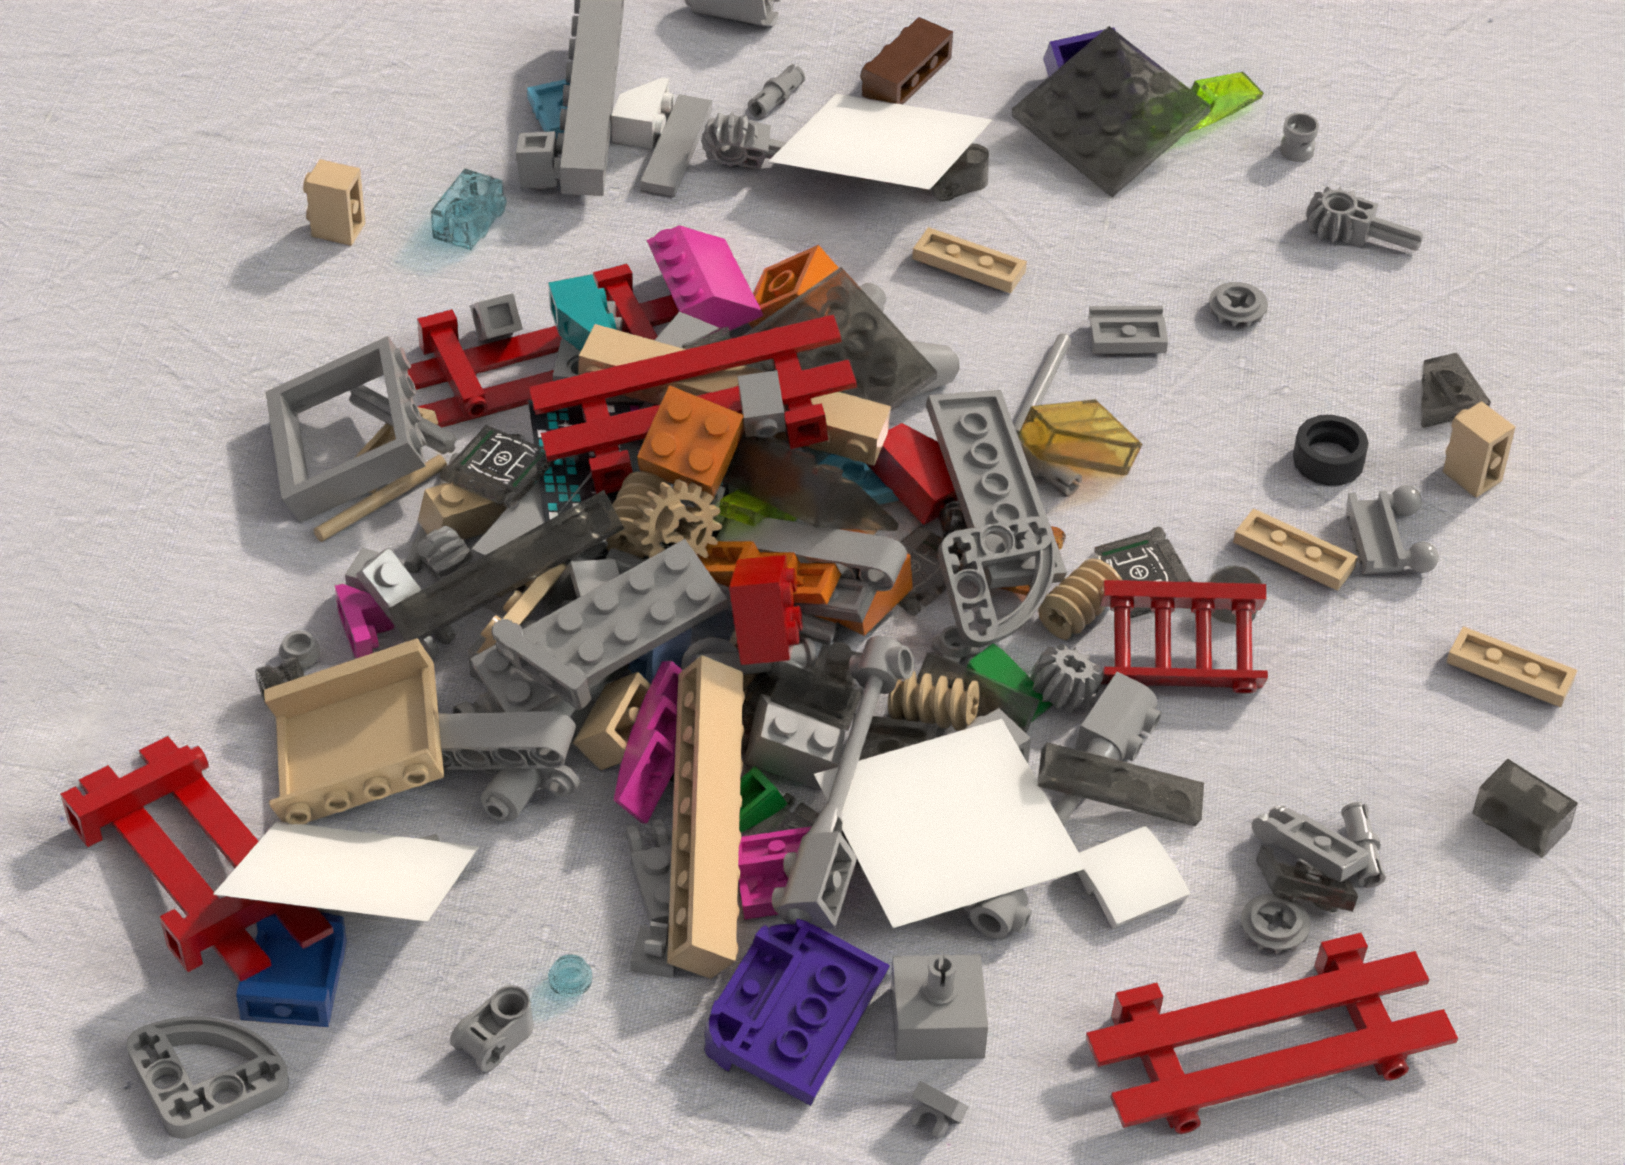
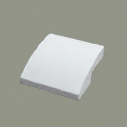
[1077,826,1191,929]

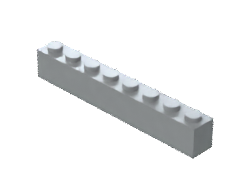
[554,0,624,196]

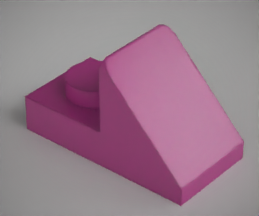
[335,584,395,659]

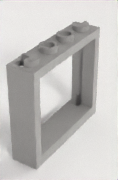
[265,336,427,523]

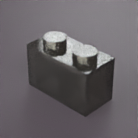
[770,659,863,731]
[1472,759,1578,858]

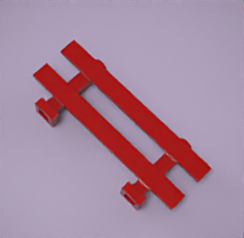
[407,263,679,428]
[529,314,857,496]
[60,736,334,982]
[1086,932,1458,1134]

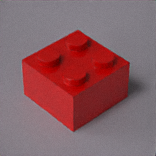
[729,555,803,665]

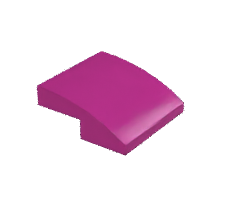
[738,826,812,920]

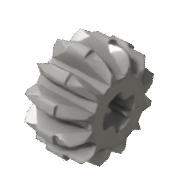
[418,526,474,596]
[1030,644,1103,713]

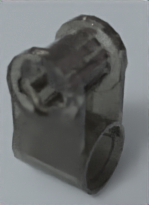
[933,144,989,201]

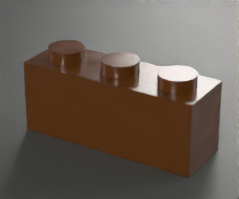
[860,17,953,105]

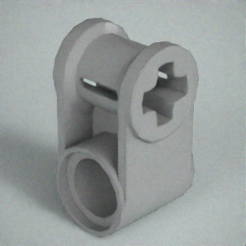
[450,985,534,1072]

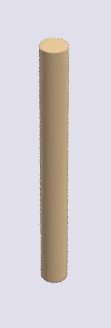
[314,454,447,542]

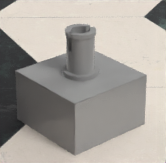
[890,953,988,1061]

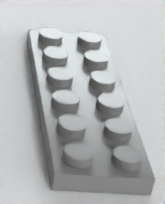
[925,390,1067,589]
[470,539,728,712]

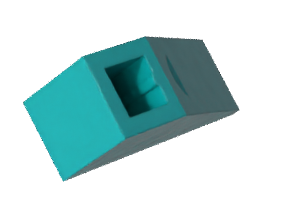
[548,274,617,352]

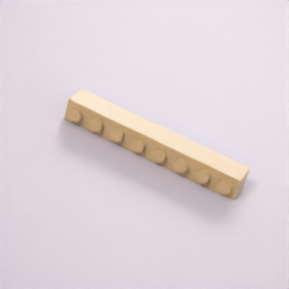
[578,324,891,465]
[667,655,745,979]

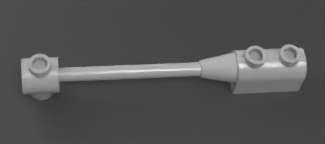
[772,636,914,929]
[964,672,1162,939]

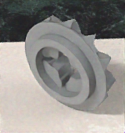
[1209,282,1268,328]
[1240,893,1310,955]

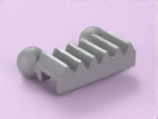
[1346,485,1439,575]

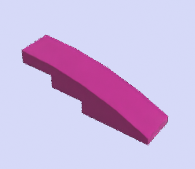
[613,661,683,824]

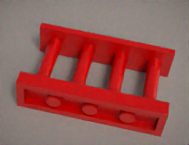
[1100,580,1268,694]

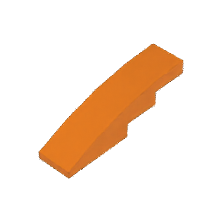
[697,541,841,605]

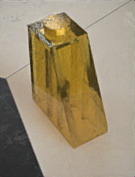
[1018,399,1143,475]

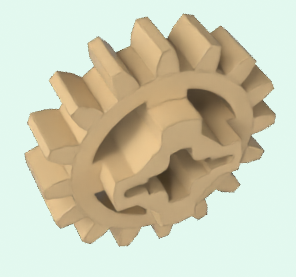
[633,479,722,558]

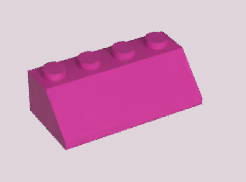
[646,225,763,336]

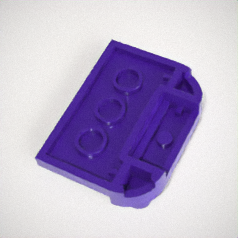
[704,919,890,1106]

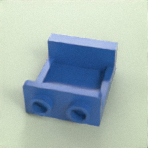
[236,912,347,1027]

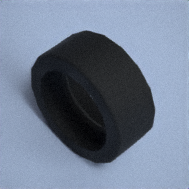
[1293,415,1369,485]

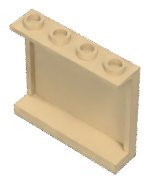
[264,638,444,824]

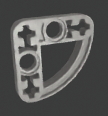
[938,516,1056,647]
[126,1017,289,1139]

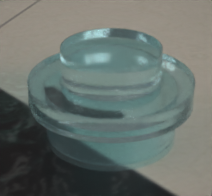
[548,954,593,997]

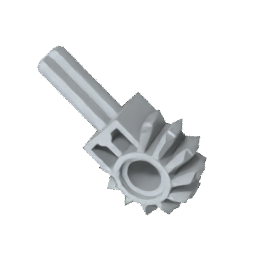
[701,112,787,170]
[1306,186,1423,251]

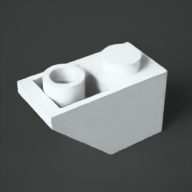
[611,78,674,149]

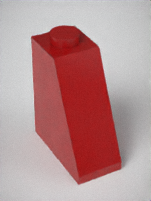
[865,423,960,525]

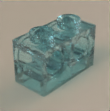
[431,168,507,250]

